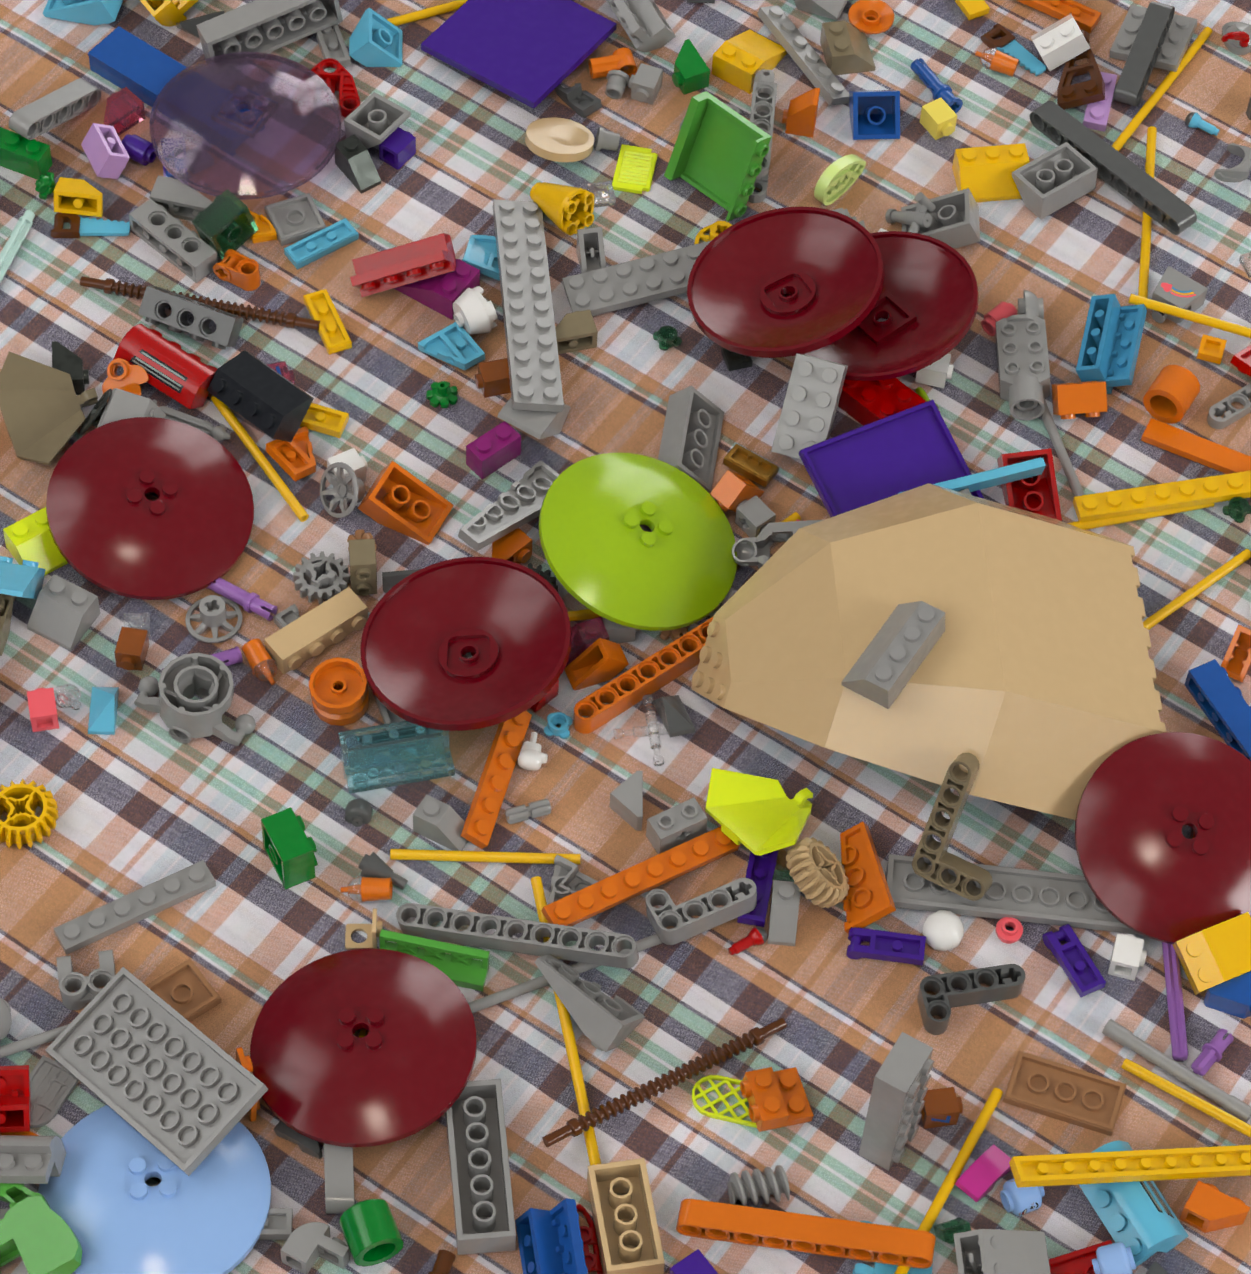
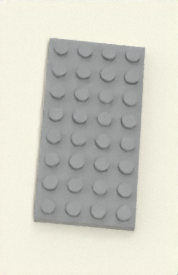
[45,967,268,1176]

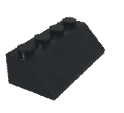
[207,350,314,442]

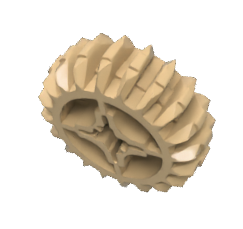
[785,837,849,908]

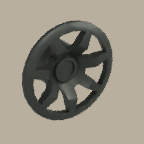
[79,389,112,435]

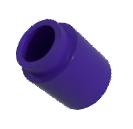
[121,134,157,166]

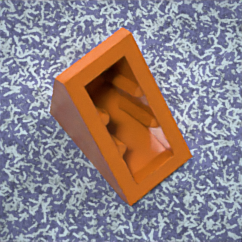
[1221,624,1251,682]

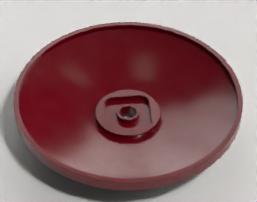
[687,206,884,358]
[360,557,572,731]

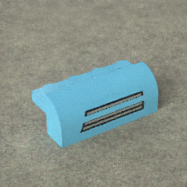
[1078,1140,1189,1267]

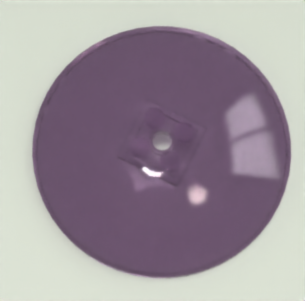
[149,52,342,200]

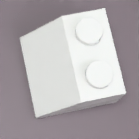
[1031,14,1090,71]

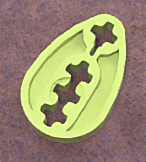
[814,154,866,205]

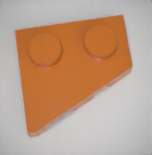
[266,426,316,481]

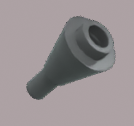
[358,852,408,890]

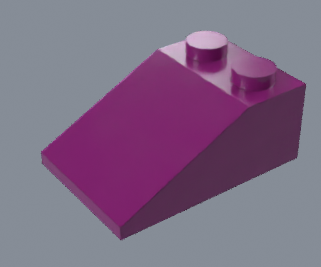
[394,259,480,320]

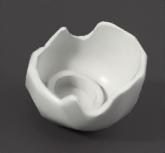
[922,910,964,951]

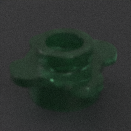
[653,326,682,351]
[1222,497,1251,523]

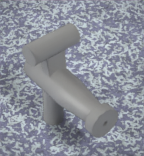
[885,192,935,233]

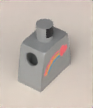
[1152,266,1208,323]

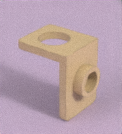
[345,908,383,950]

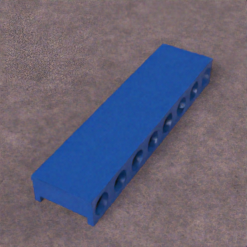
[88,26,264,157]

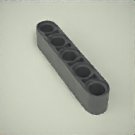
[1114,1,1175,107]

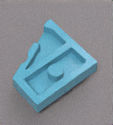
[418,322,485,370]

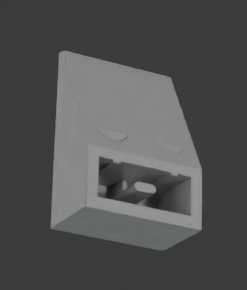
[953,1229,1051,1274]

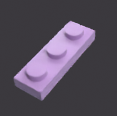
[1083,72,1117,132]

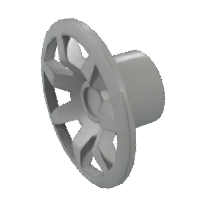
[320,462,365,518]
[185,595,242,643]

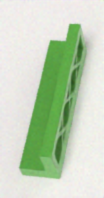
[379,929,490,991]

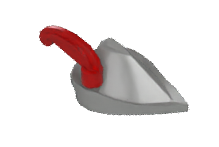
[1221,22,1251,55]

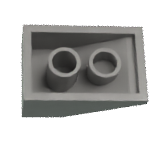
[901,188,980,248]

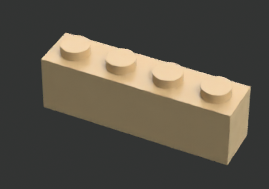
[264,587,368,674]

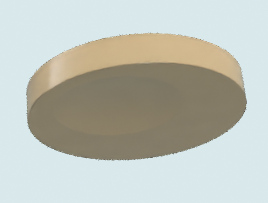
[525,117,594,162]

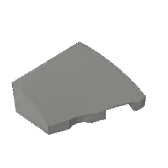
[548,854,598,927]

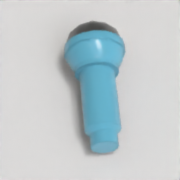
[1185,112,1220,136]

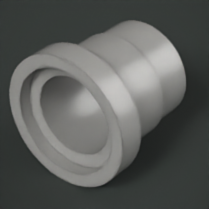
[605,70,630,99]
[595,127,620,151]

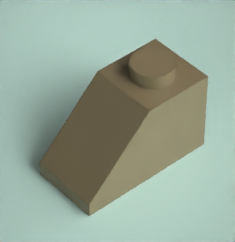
[555,309,598,354]

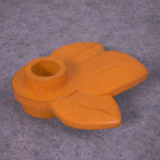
[102,358,149,402]

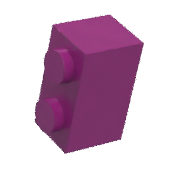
[466,421,521,479]

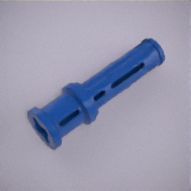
[911,58,963,113]

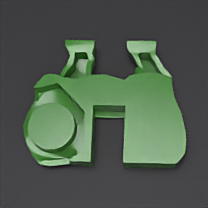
[0,1183,83,1274]

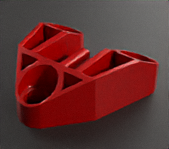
[292,58,361,118]

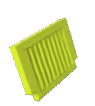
[611,144,658,194]

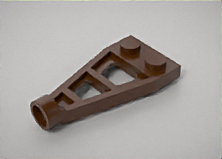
[1057,30,1105,110]

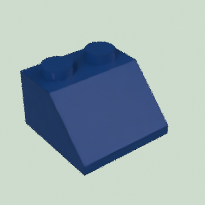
[849,90,900,140]

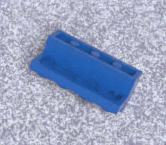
[515,1198,588,1274]

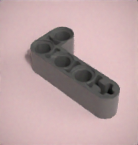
[917,964,1025,1035]

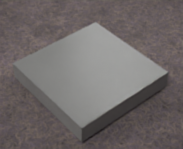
[264,193,326,246]

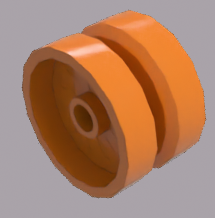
[309,657,370,726]

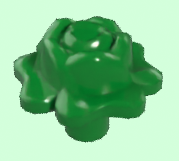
[35,171,56,200]

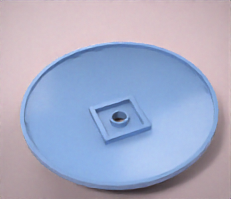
[38,1105,271,1274]

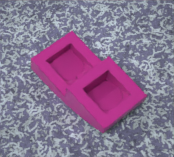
[955,1144,1011,1202]

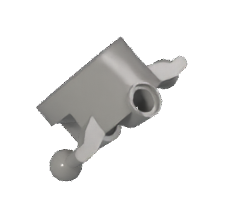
[134,653,256,746]

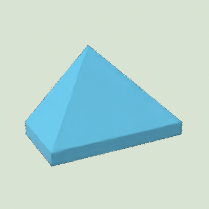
[88,687,119,735]

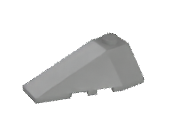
[535,954,645,1052]

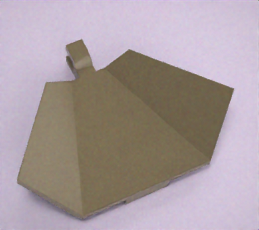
[0,351,98,465]

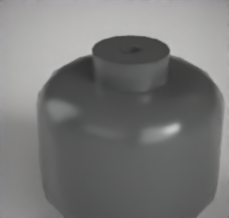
[345,799,372,827]

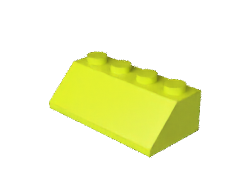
[3,507,68,576]

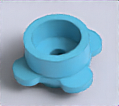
[544,712,573,739]

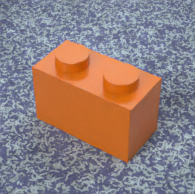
[1051,380,1108,419]

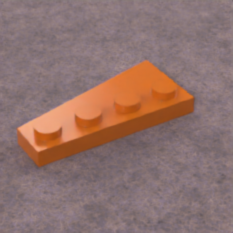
[840,821,896,934]

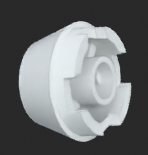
[453,286,498,335]

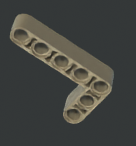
[912,753,993,901]

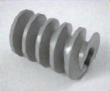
[727,1165,790,1206]

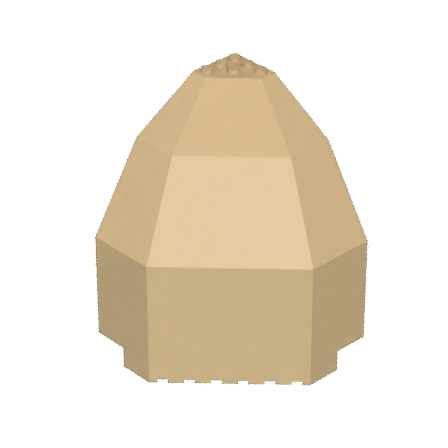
[691,483,1166,820]

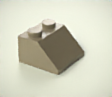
[820,20,876,75]

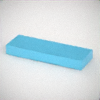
[284,218,359,270]

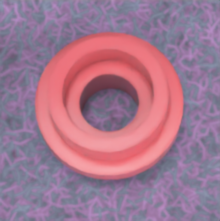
[995,917,1023,944]

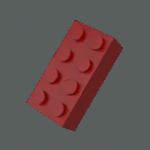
[838,378,940,426]

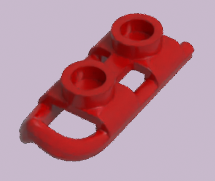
[576,1204,603,1274]

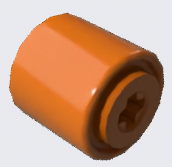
[1143,365,1200,424]

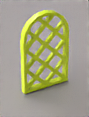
[692,1075,757,1128]

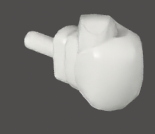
[517,732,548,771]

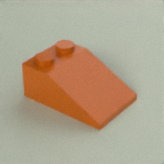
[358,460,454,545]

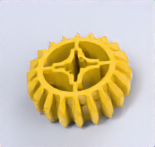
[0,778,59,849]

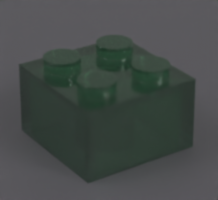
[192,189,259,260]

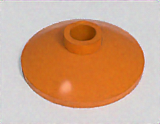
[848,0,894,34]

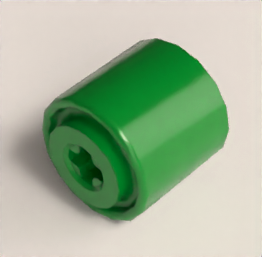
[339,1199,404,1267]

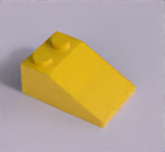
[711,29,787,94]
[1173,912,1251,995]

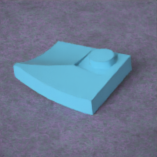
[462,235,500,281]

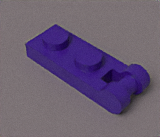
[1042,924,1106,998]
[846,927,926,966]

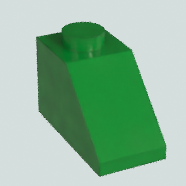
[672,39,710,95]

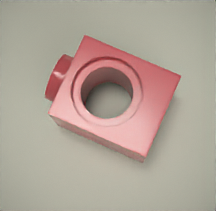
[27,688,59,732]

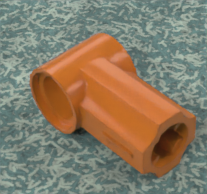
[588,48,637,79]

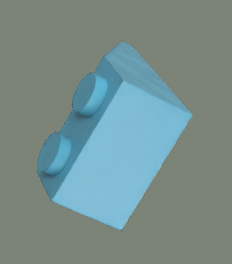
[43,0,123,26]
[0,556,45,599]

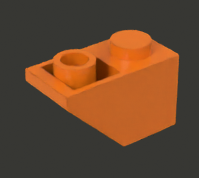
[492,528,533,564]
[1180,1180,1251,1233]

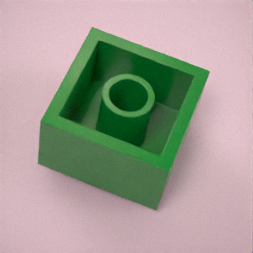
[261,807,318,890]

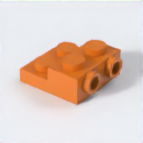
[740,1067,814,1132]

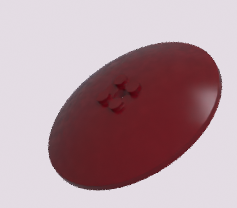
[784,231,979,381]
[46,417,254,600]
[1075,732,1251,944]
[250,948,477,1147]

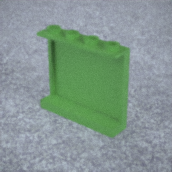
[664,91,772,222]

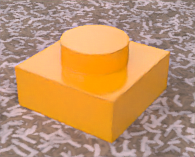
[1196,334,1227,364]

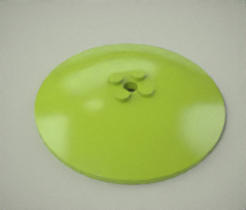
[539,452,737,631]

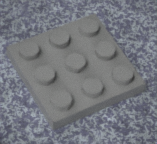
[1110,5,1197,72]

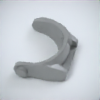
[1214,143,1251,183]

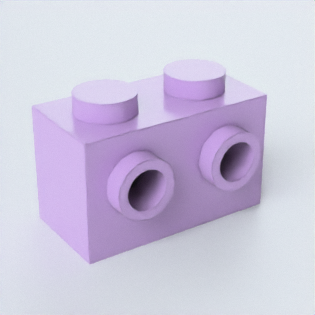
[81,123,130,179]

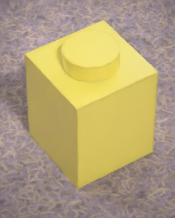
[920,98,957,140]

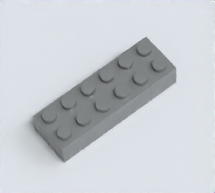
[196,0,343,75]
[859,1032,934,1171]
[445,1079,516,1255]

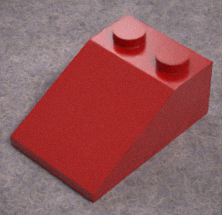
[997,448,1062,521]

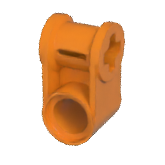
[213,249,261,291]

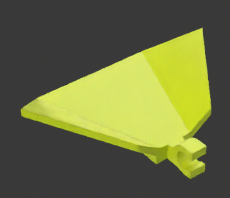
[705,768,813,856]

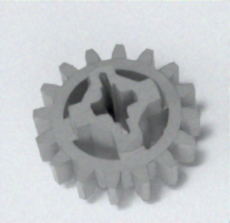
[293,551,350,604]

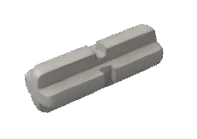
[505,799,551,824]

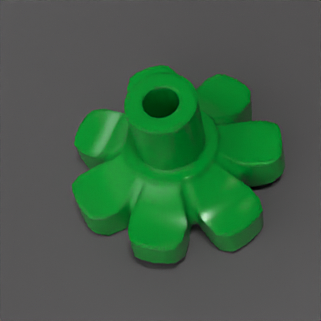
[426,381,458,408]

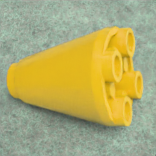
[530,182,594,236]

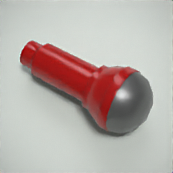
[728,927,767,955]

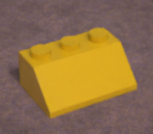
[952,143,1030,202]

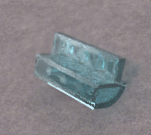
[338,721,455,794]

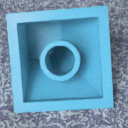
[349,8,403,67]

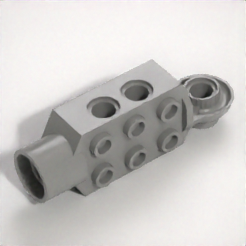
[996,290,1050,421]

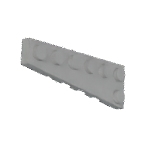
[458,460,560,551]

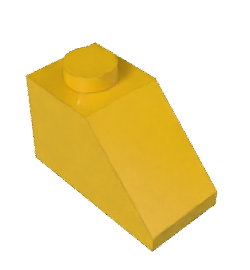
[54,177,103,217]

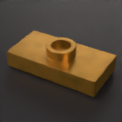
[722,444,779,487]

